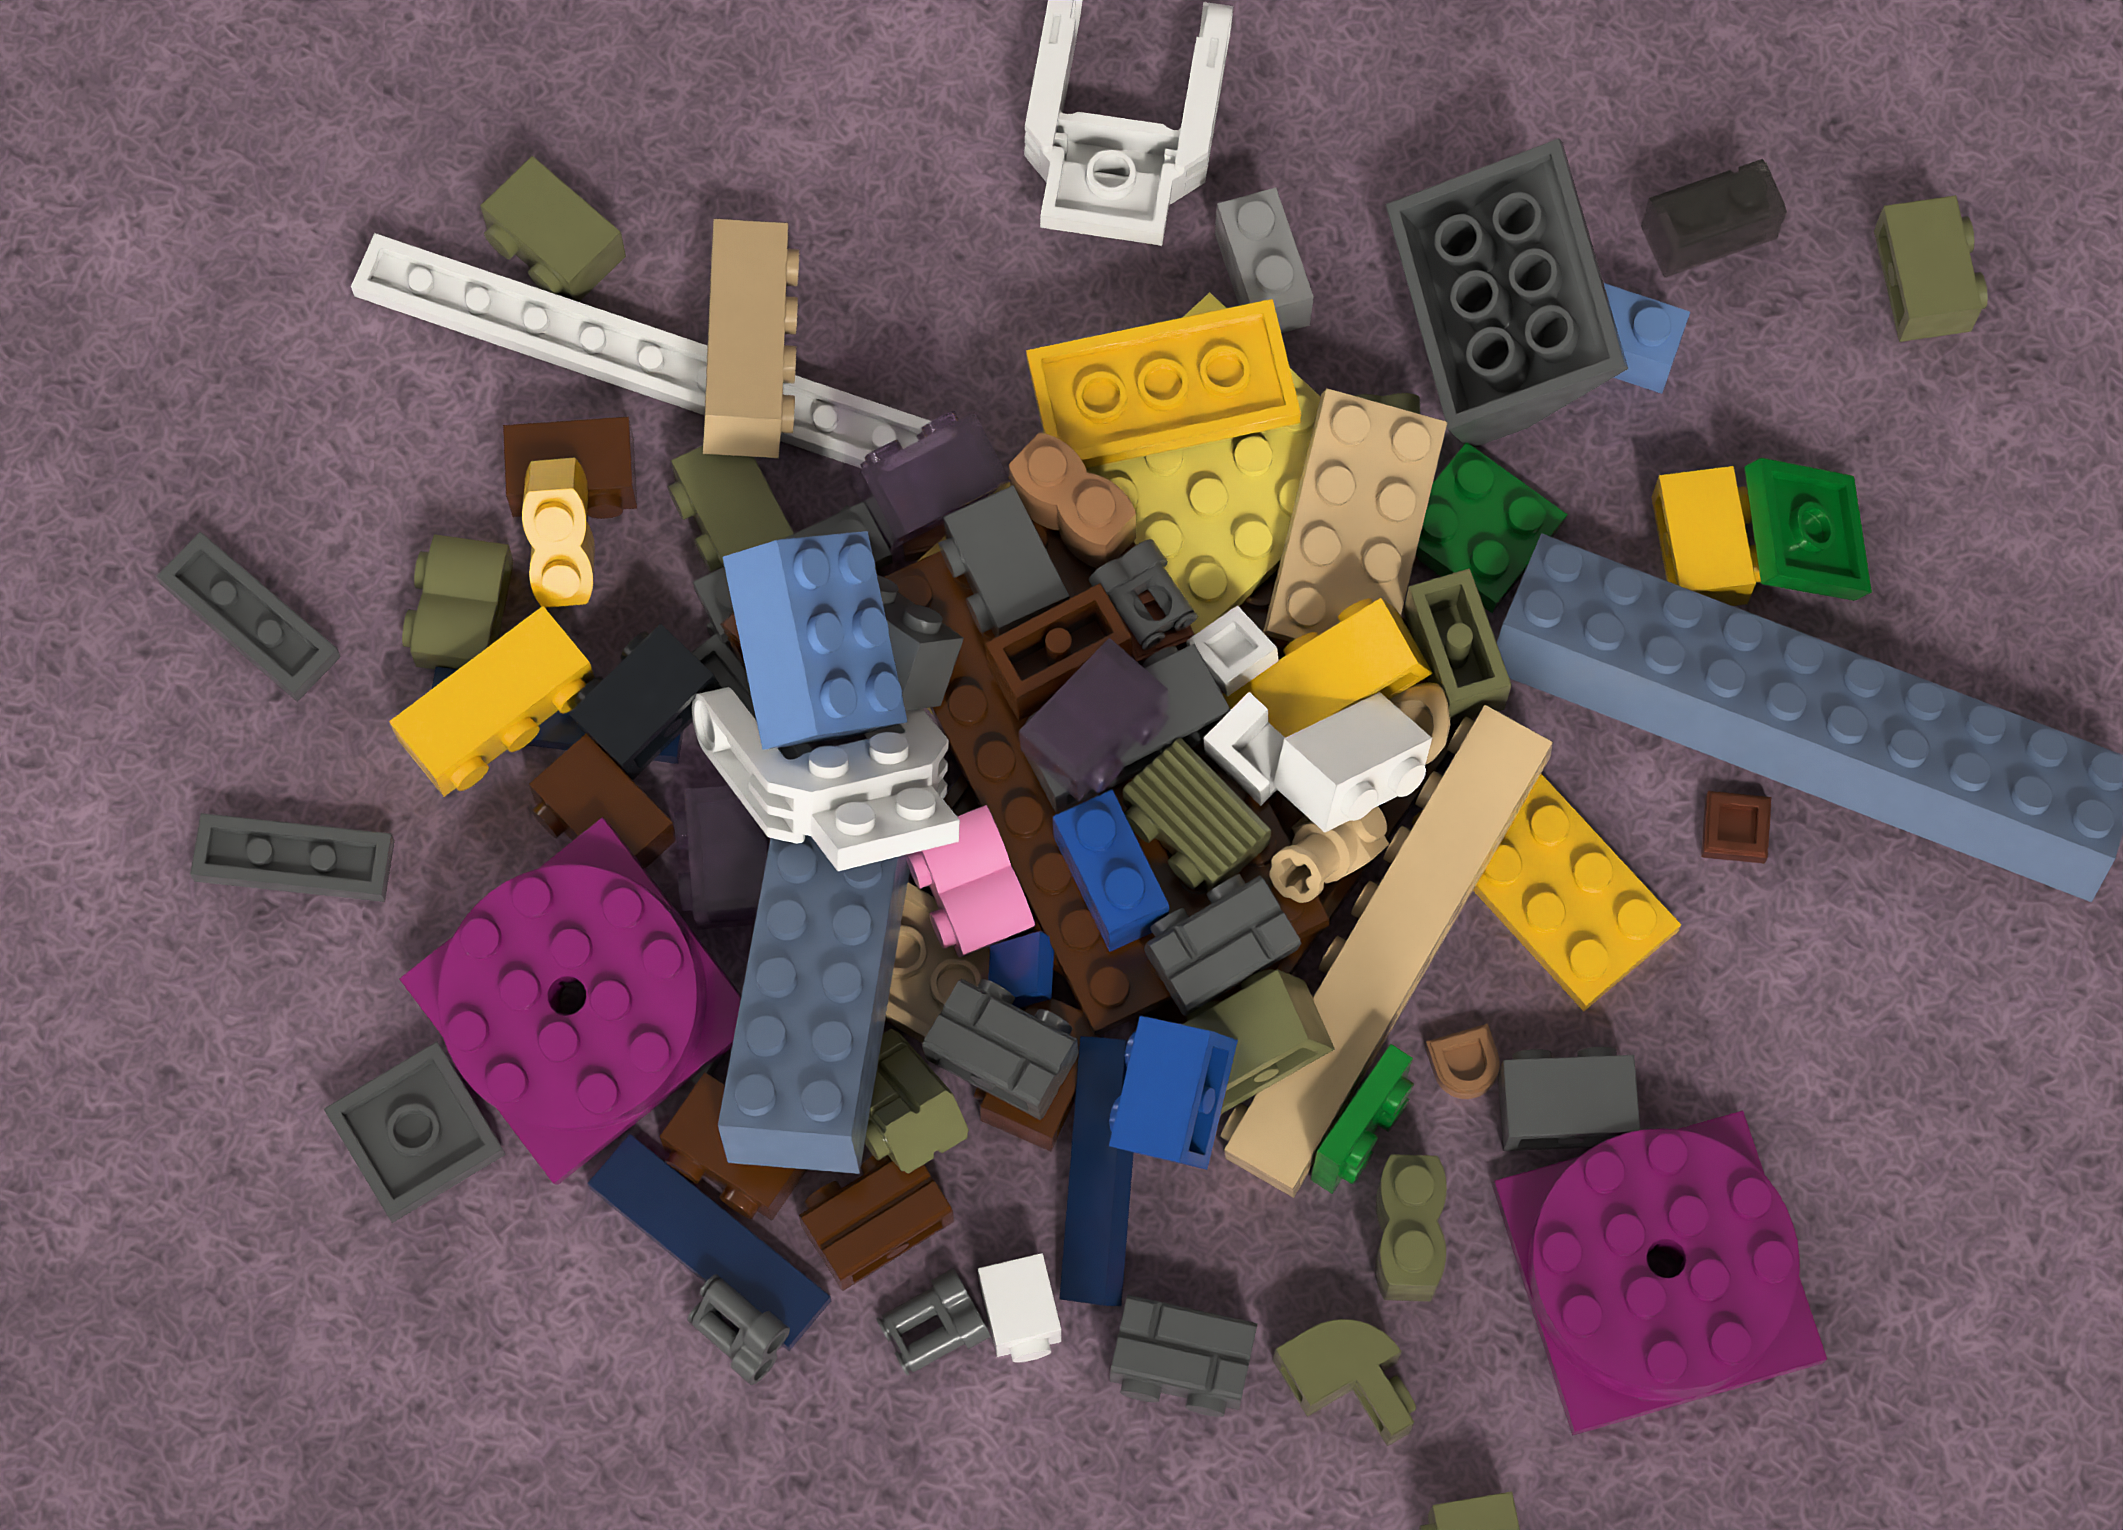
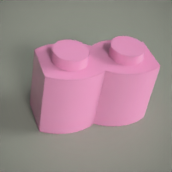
[906,805,1036,958]

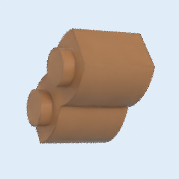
[1009,433,1136,569]

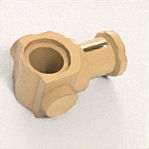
[1270,806,1389,903]

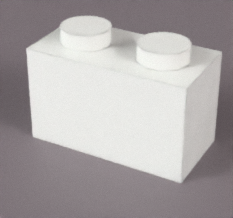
[1273,692,1432,832]

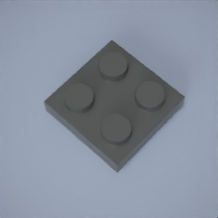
[324,1041,506,1223]

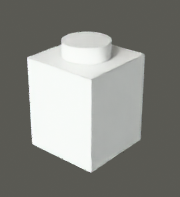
[978,1253,1061,1362]

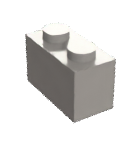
[1215,188,1314,333]

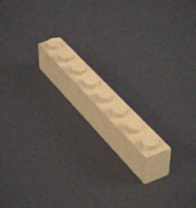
[1220,705,1553,1198]

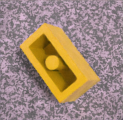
[1651,466,1761,606]

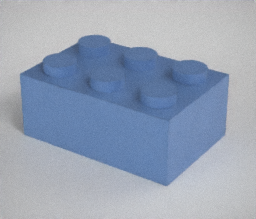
[722,531,907,750]

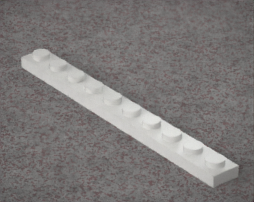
[351,233,954,491]

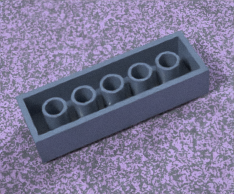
[718,835,910,1174]

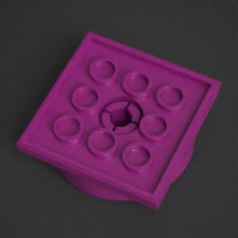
[399,817,742,1185]
[1492,1111,1827,1436]

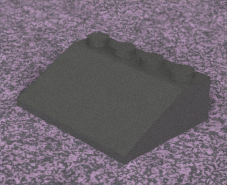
[1385,138,1628,447]

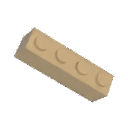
[703,219,799,458]

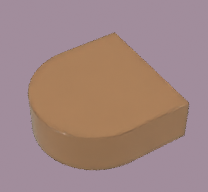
[1425,1023,1500,1099]

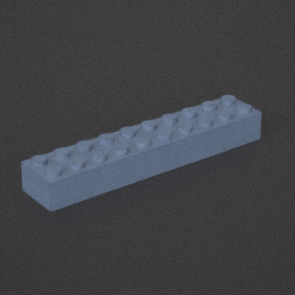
[1497,533,2123,902]

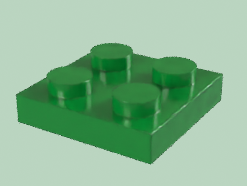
[1416,442,1568,613]
[1744,458,1872,601]
[1311,1044,1414,1194]

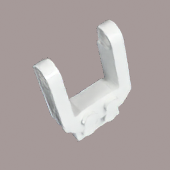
[1024,0,1233,246]
[692,687,960,871]

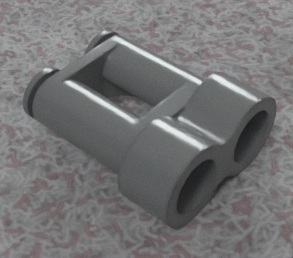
[1088,539,1198,651]
[876,1268,991,1376]
[687,1274,790,1385]

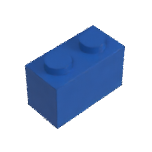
[1053,789,1169,952]
[1109,1016,1238,1170]

